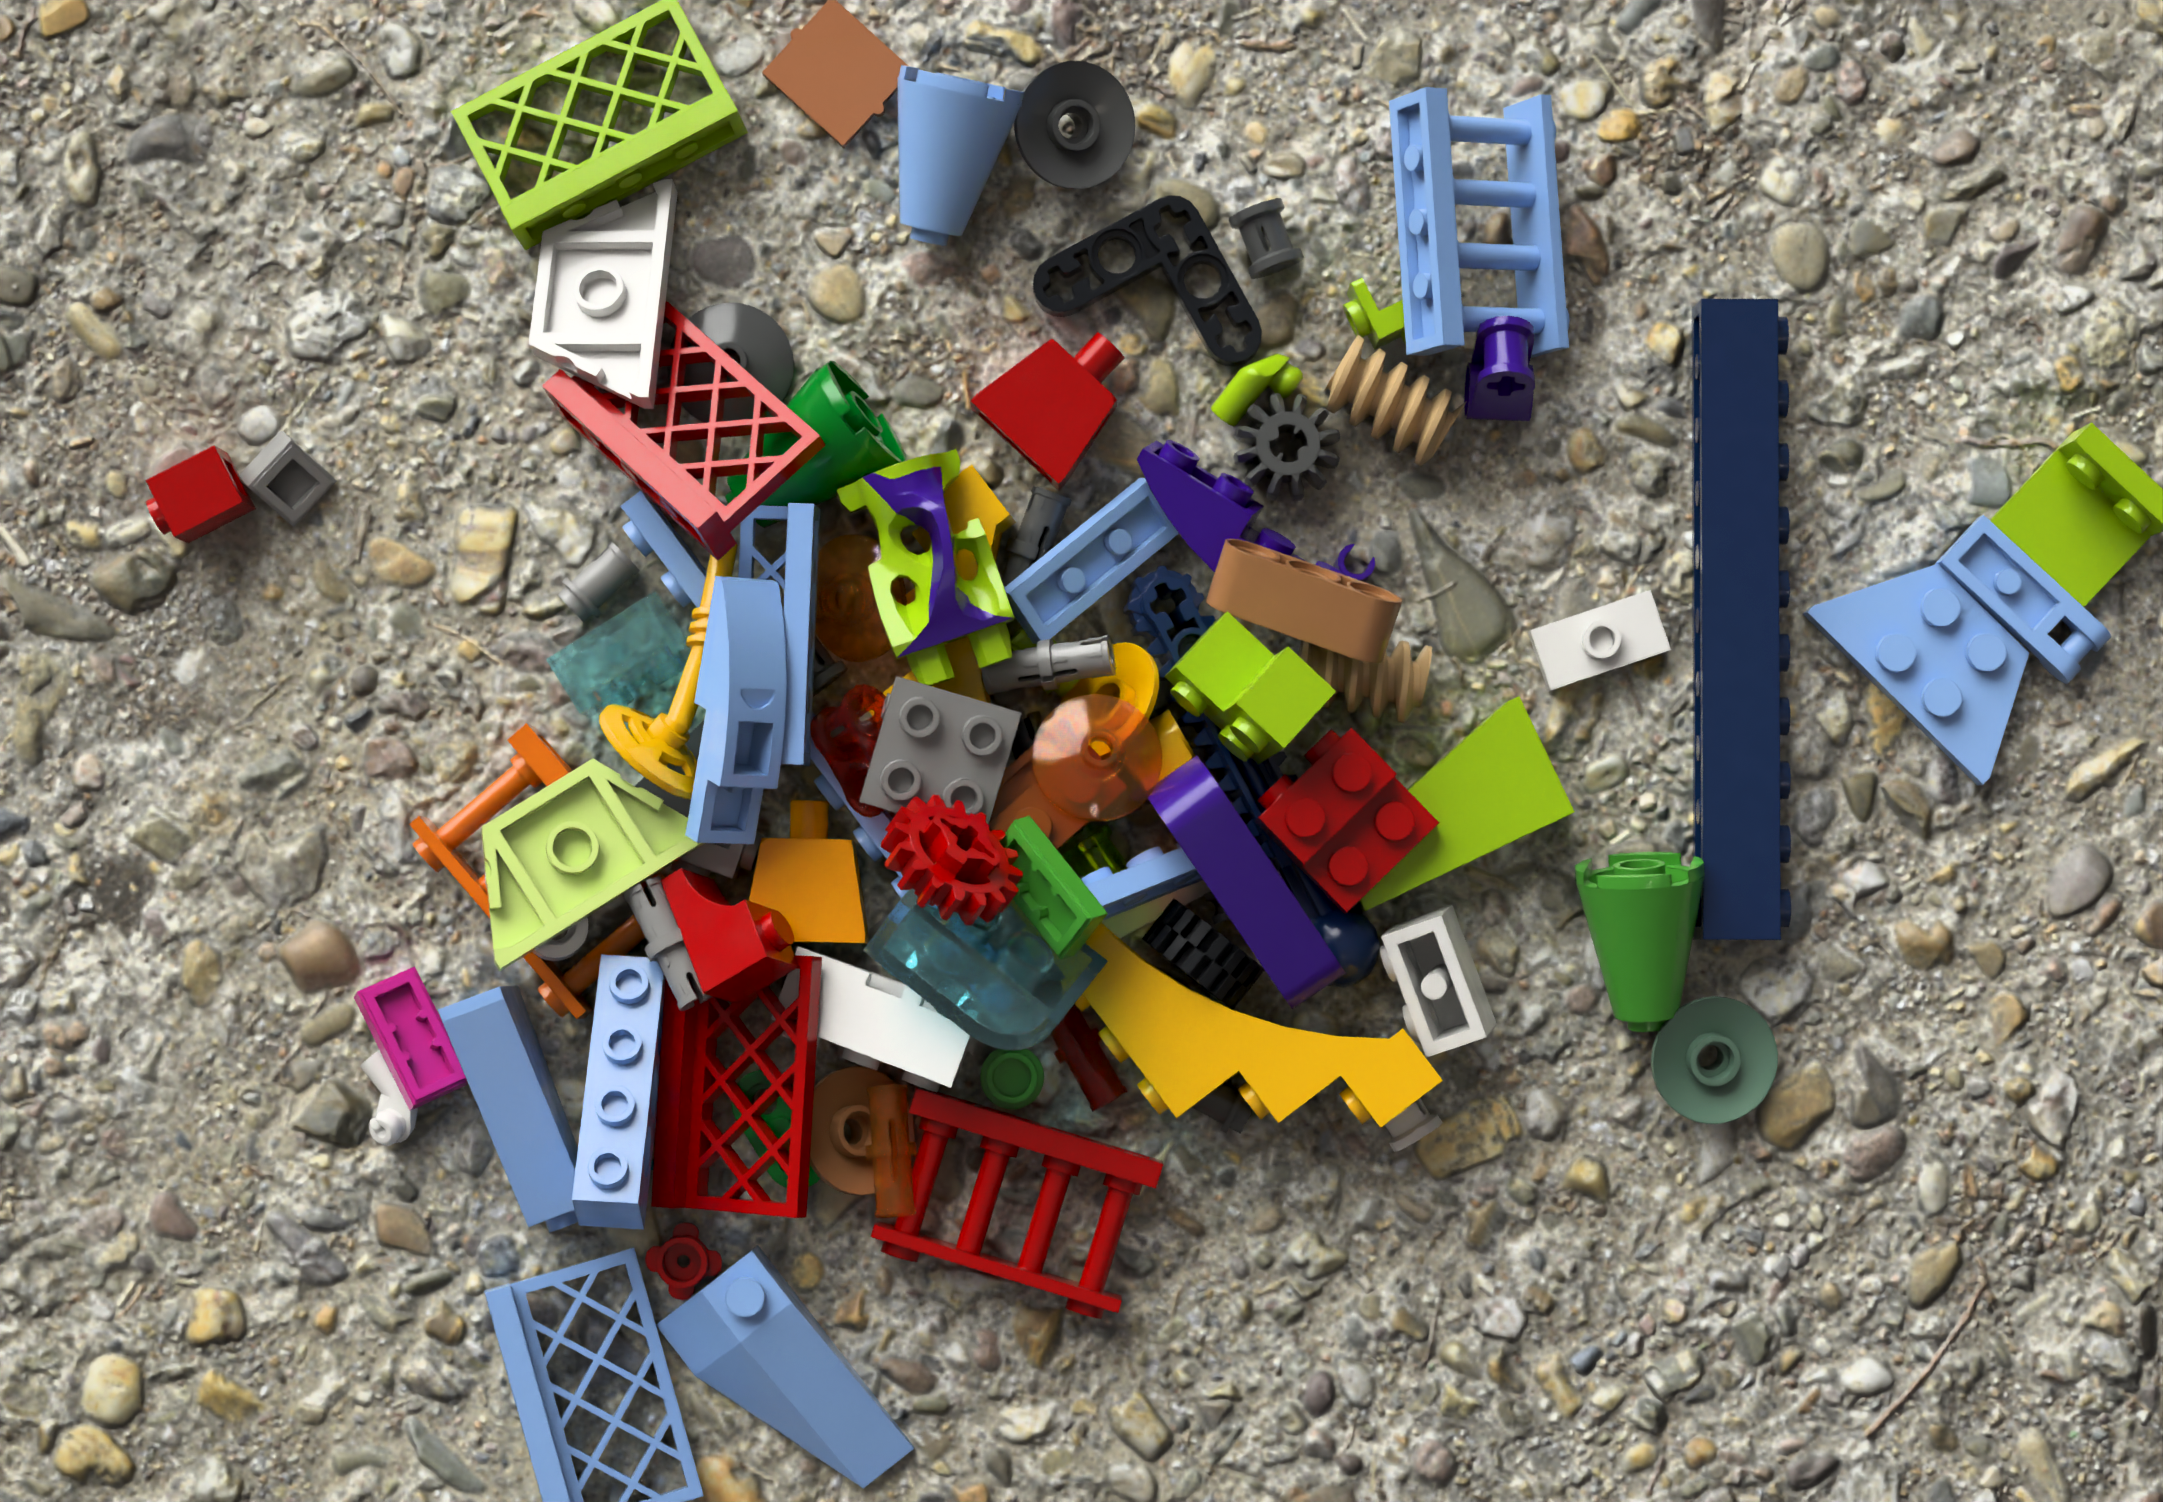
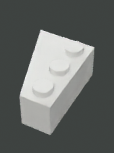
[771,946,981,1092]

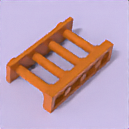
[409,723,665,1019]

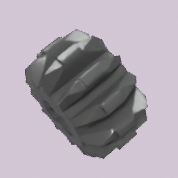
[1233,393,1340,501]

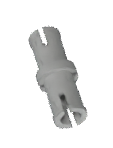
[981,635,1116,695]
[623,876,713,1011]

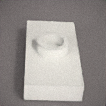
[1528,590,1671,692]

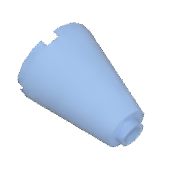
[897,65,1024,246]

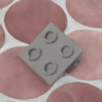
[859,676,1022,824]

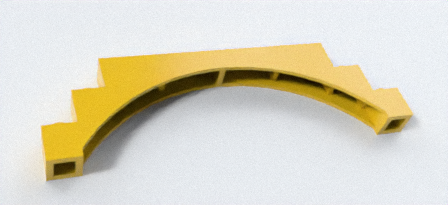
[865,464,1443,1128]

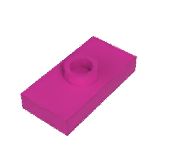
[354,966,468,1111]

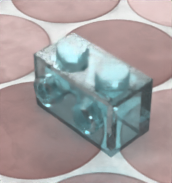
[546,591,691,718]

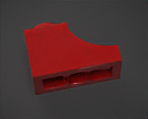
[660,868,799,1004]

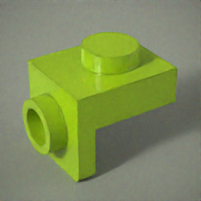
[1343,278,1406,350]

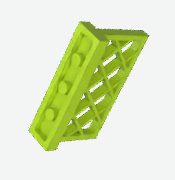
[451,0,748,251]

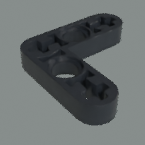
[1033,195,1262,367]

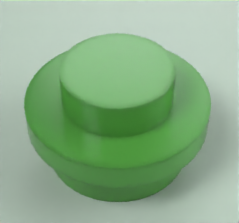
[980,1045,1044,1109]

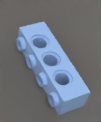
[572,954,665,1230]

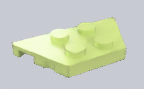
[481,758,705,971]

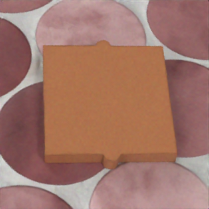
[762,0,908,149]

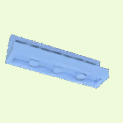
[738,503,820,766]

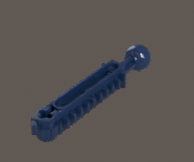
[1123,566,1380,988]

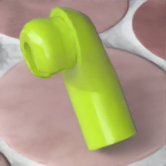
[1211,354,1303,427]

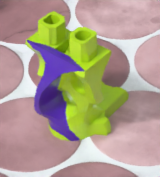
[837,449,1014,686]

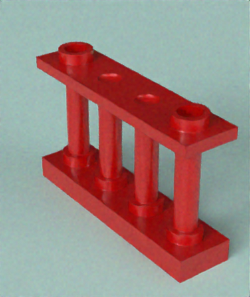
[871,1086,1163,1319]

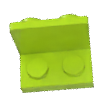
[1990,422,2163,607]

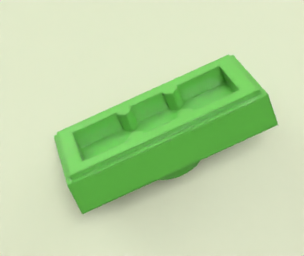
[1000,815,1108,960]

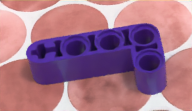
[1144,755,1346,1010]

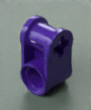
[1464,316,1535,421]

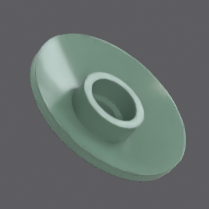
[1651,996,1778,1124]

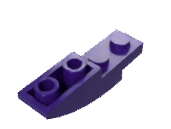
[1137,440,1345,575]

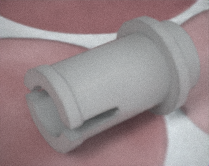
[557,541,640,622]

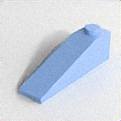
[656,1245,914,1489]

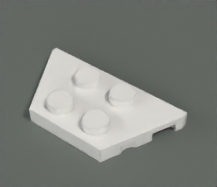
[529,179,678,409]

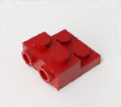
[1255,727,1439,914]

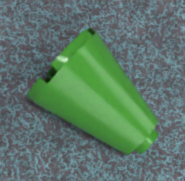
[1575,852,1705,1032]

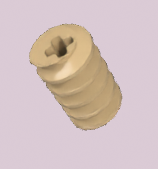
[1323,335,1467,466]
[1298,640,1432,723]

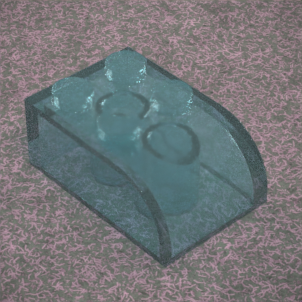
[863,889,1108,1050]

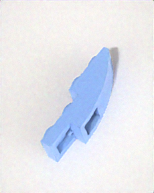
[685,576,787,844]

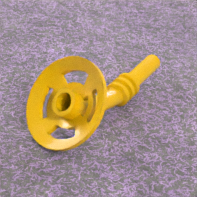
[599,544,738,800]

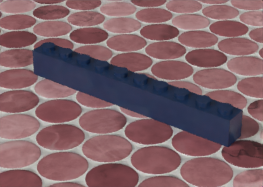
[1692,299,1791,940]

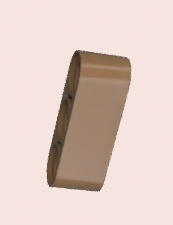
[1206,538,1402,663]

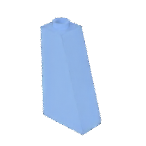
[438,985,578,1233]

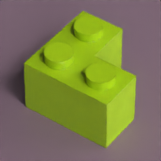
[1164,611,1336,764]

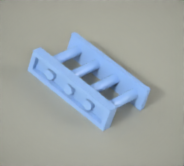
[1389,87,1570,358]

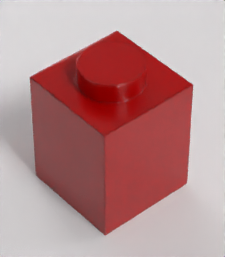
[145,445,256,543]

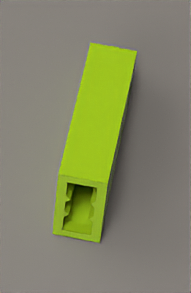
[1357,696,1575,912]

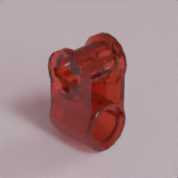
[810,684,888,818]

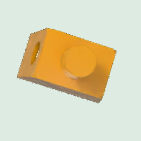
[749,800,869,943]

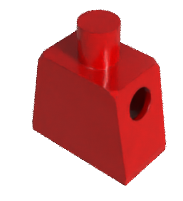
[970,332,1125,491]

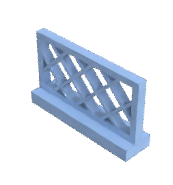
[484,1247,704,1502]

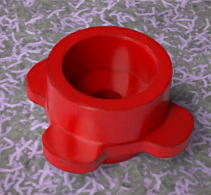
[645,1222,722,1300]

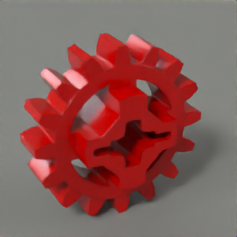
[881,794,1023,926]

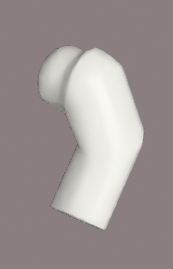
[360,1050,418,1146]

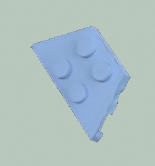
[1803,564,2029,786]

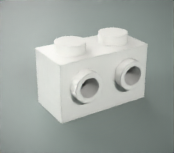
[1380,905,1497,1058]

